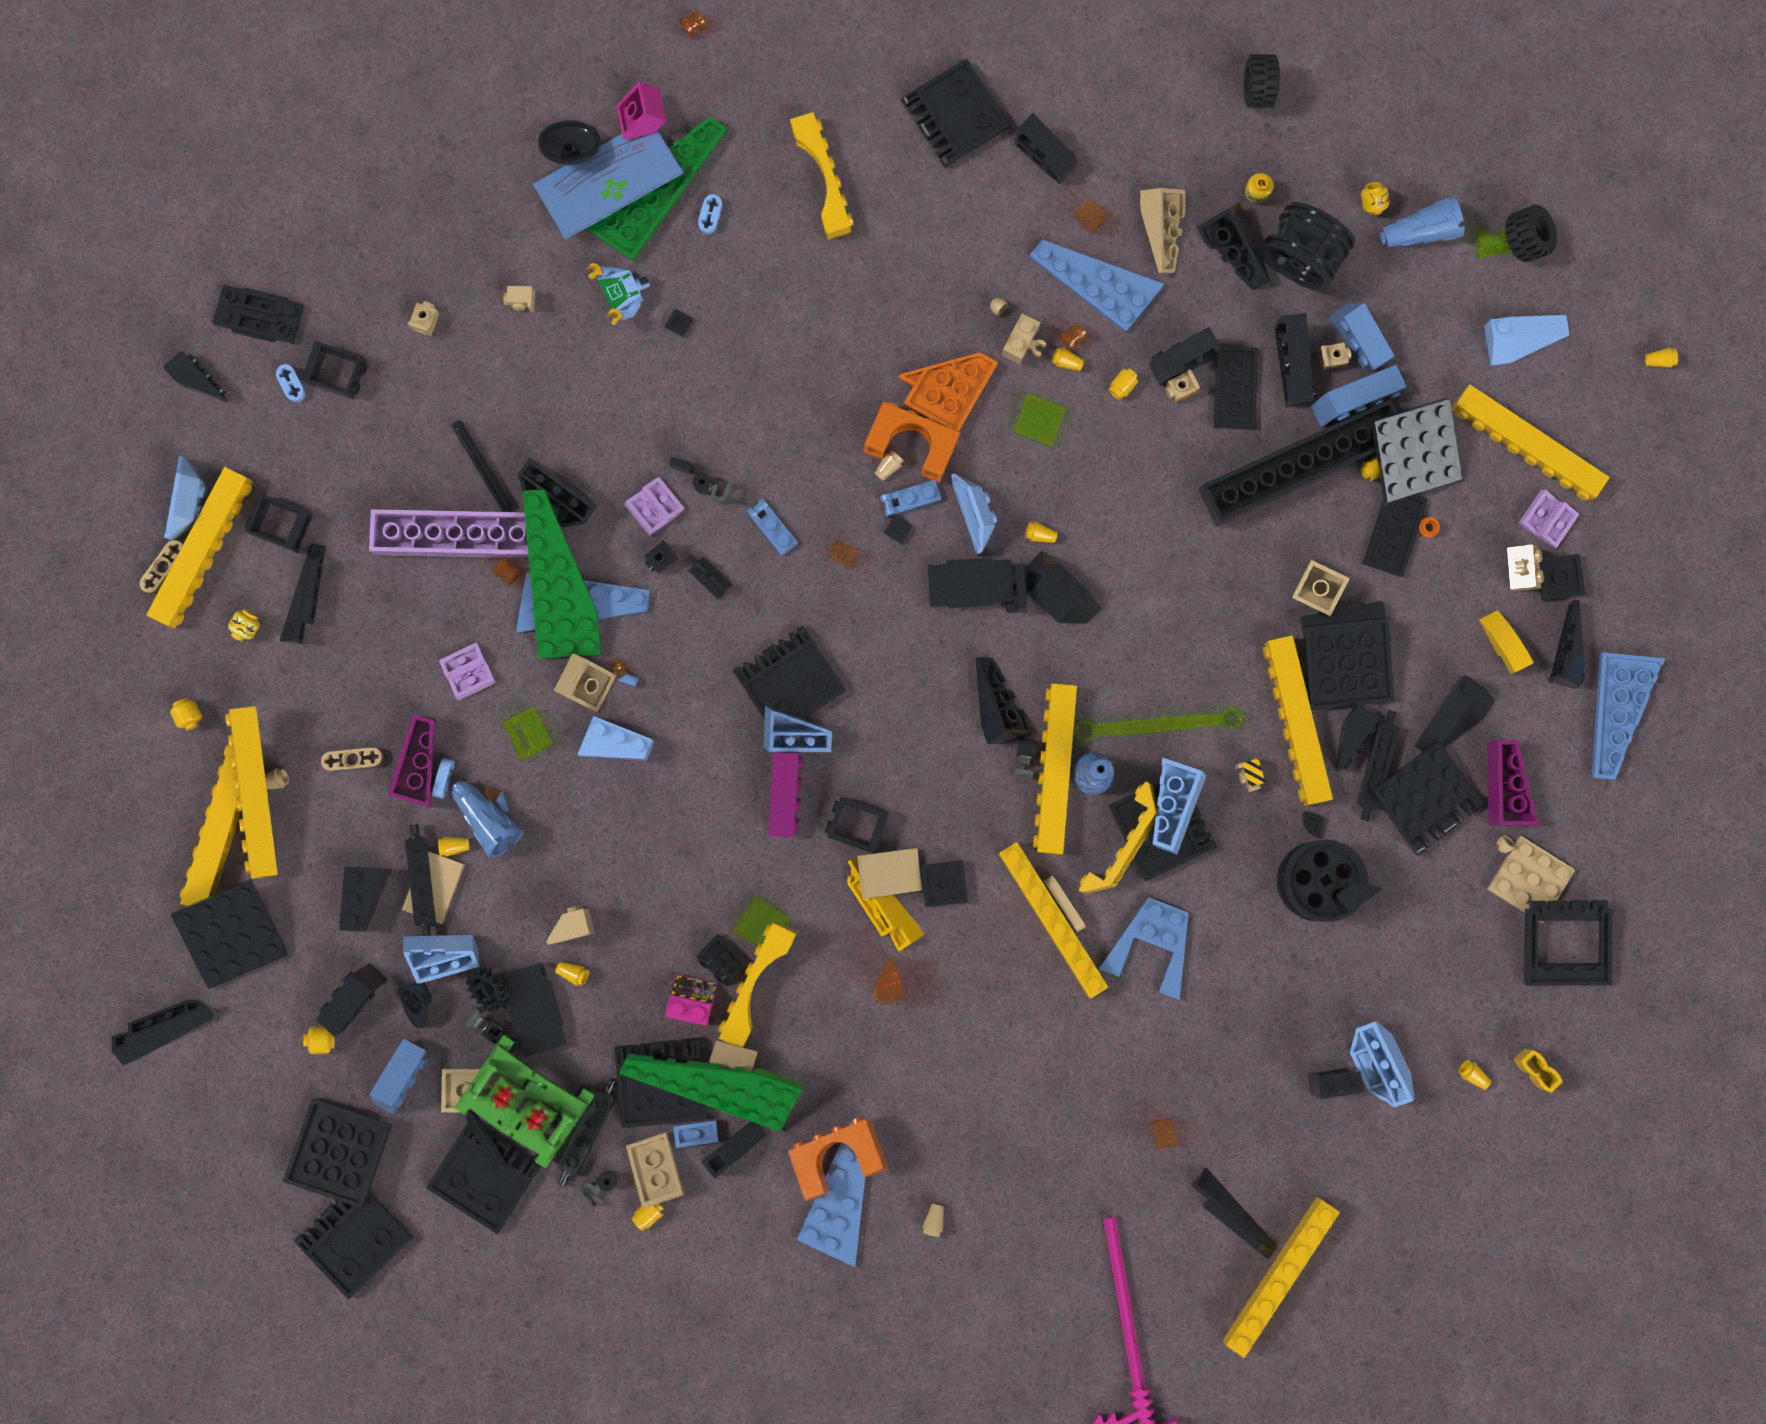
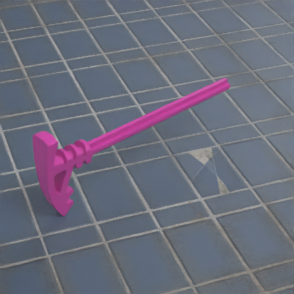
[1092,1216,1179,1424]

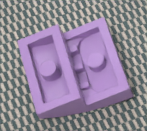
[625,477,685,536]
[1519,490,1579,548]
[439,642,496,701]

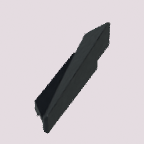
[280,544,326,644]
[112,999,213,1066]
[1191,1168,1277,1259]

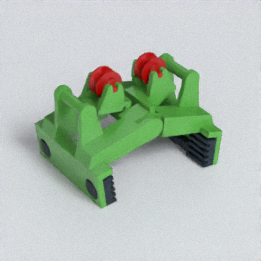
[454,1034,595,1168]

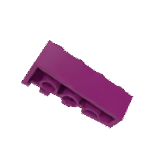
[388,714,436,808]
[1487,740,1540,826]
[769,752,803,837]

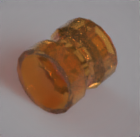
[680,9,708,38]
[1059,322,1088,351]
[492,557,522,586]

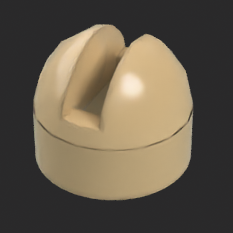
[990,298,1008,316]
[1496,834,1516,853]

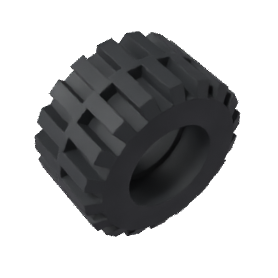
[1243,54,1280,108]
[1505,204,1557,263]

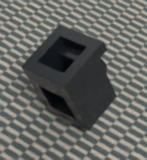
[644,540,678,574]

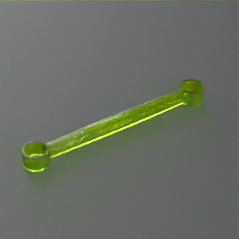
[1074,707,1242,742]

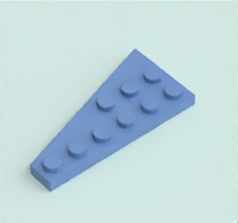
[1029,240,1164,333]
[516,571,651,633]
[1592,652,1666,780]
[797,1122,865,1267]

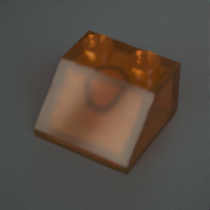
[872,956,906,1006]

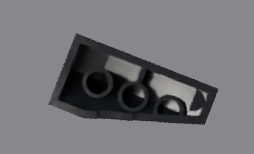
[1197,202,1270,290]
[1549,599,1585,689]
[976,657,1033,744]
[1414,675,1495,752]

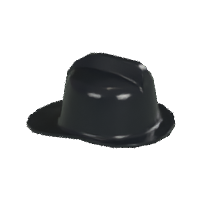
[398,982,432,1028]

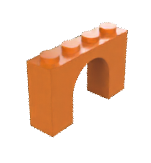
[863,401,960,483]
[788,1117,889,1201]

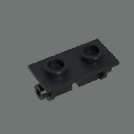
[688,556,732,599]

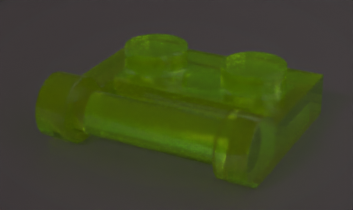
[501,707,554,762]

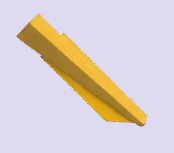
[847,855,925,952]

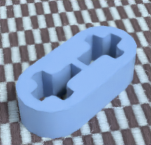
[698,194,722,234]
[276,364,306,403]
[432,758,455,799]

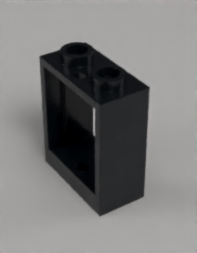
[301,341,367,399]
[246,494,313,553]
[825,797,889,854]
[1307,1067,1364,1099]

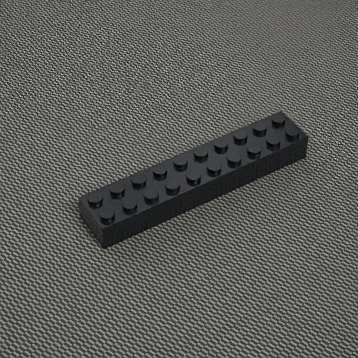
[1199,399,1397,527]

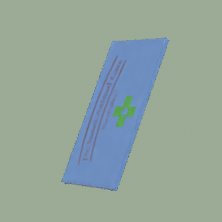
[533,131,683,240]

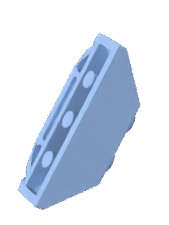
[164,456,208,541]
[950,474,997,556]
[1350,1021,1415,1107]

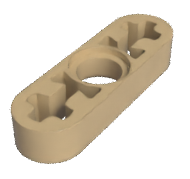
[140,540,183,594]
[321,748,384,771]
[1043,876,1086,933]

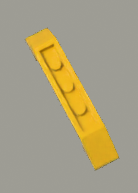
[1079,781,1158,894]

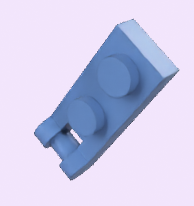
[880,480,941,517]
[746,498,798,556]

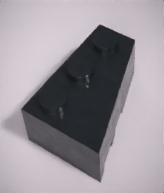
[1014,113,1078,185]
[316,963,388,1037]

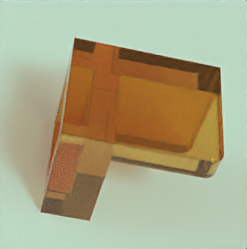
[1074,199,1108,235]
[826,540,859,570]
[1149,1117,1178,1150]

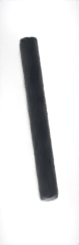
[452,420,512,512]

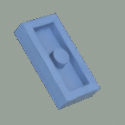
[673,1120,719,1148]

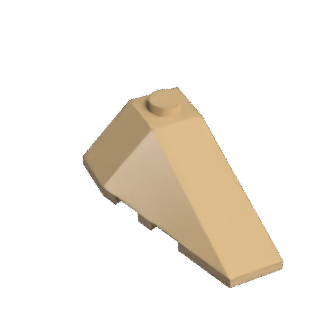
[1140,188,1186,273]

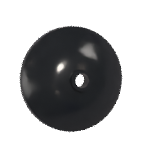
[538,120,600,165]

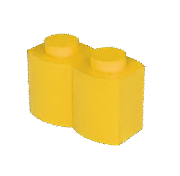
[1514,1049,1562,1093]

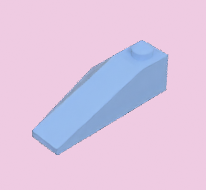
[1484,315,1569,366]

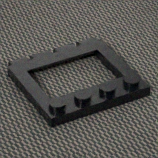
[1524,900,1613,986]

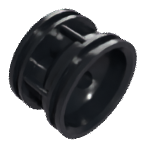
[1259,202,1356,291]
[1277,840,1368,922]

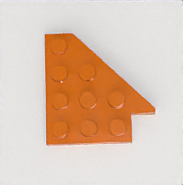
[898,352,998,432]

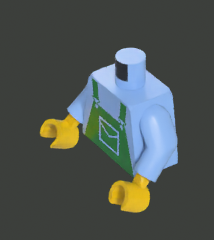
[586,263,650,325]

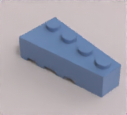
[1311,365,1407,428]

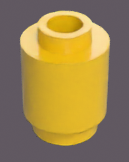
[1108,368,1138,400]
[1361,456,1380,481]
[631,1203,664,1231]

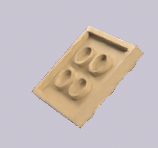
[1487,836,1575,924]

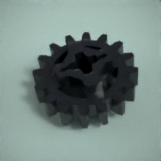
[466,966,509,1011]

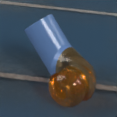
[613,659,639,687]
[485,787,510,813]

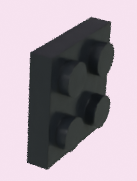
[1539,554,1586,601]
[921,860,968,907]

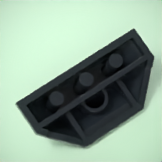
[518,458,597,528]
[1027,551,1102,624]

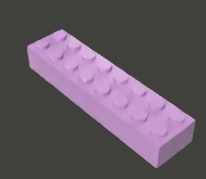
[369,509,529,558]

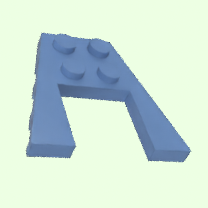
[1099,897,1189,1000]

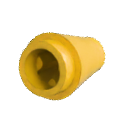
[1052,347,1084,371]
[1645,347,1678,368]
[1025,521,1057,544]
[438,836,470,857]
[556,962,589,986]
[1458,1060,1491,1090]

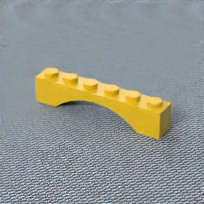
[790,112,854,240]
[718,921,798,1048]

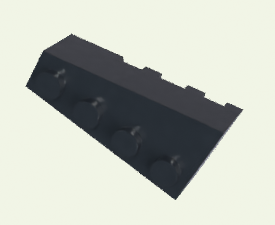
[1274,313,1316,407]

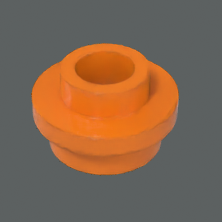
[1419,517,1440,538]

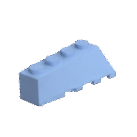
[1153,758,1206,855]

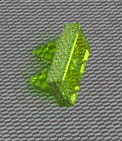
[1476,227,1512,258]

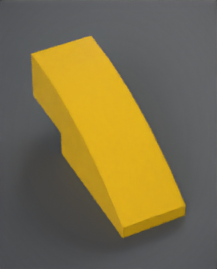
[1479,610,1534,674]

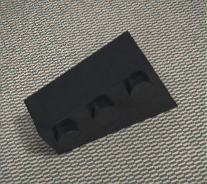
[1149,326,1221,386]
[339,866,392,932]

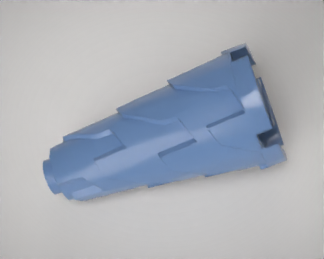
[1379,196,1464,247]
[1072,753,1114,795]
[452,780,523,859]

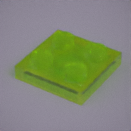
[1013,394,1066,447]
[732,895,791,947]

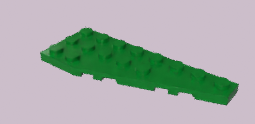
[585,117,727,262]
[523,489,602,658]
[620,1054,803,1132]

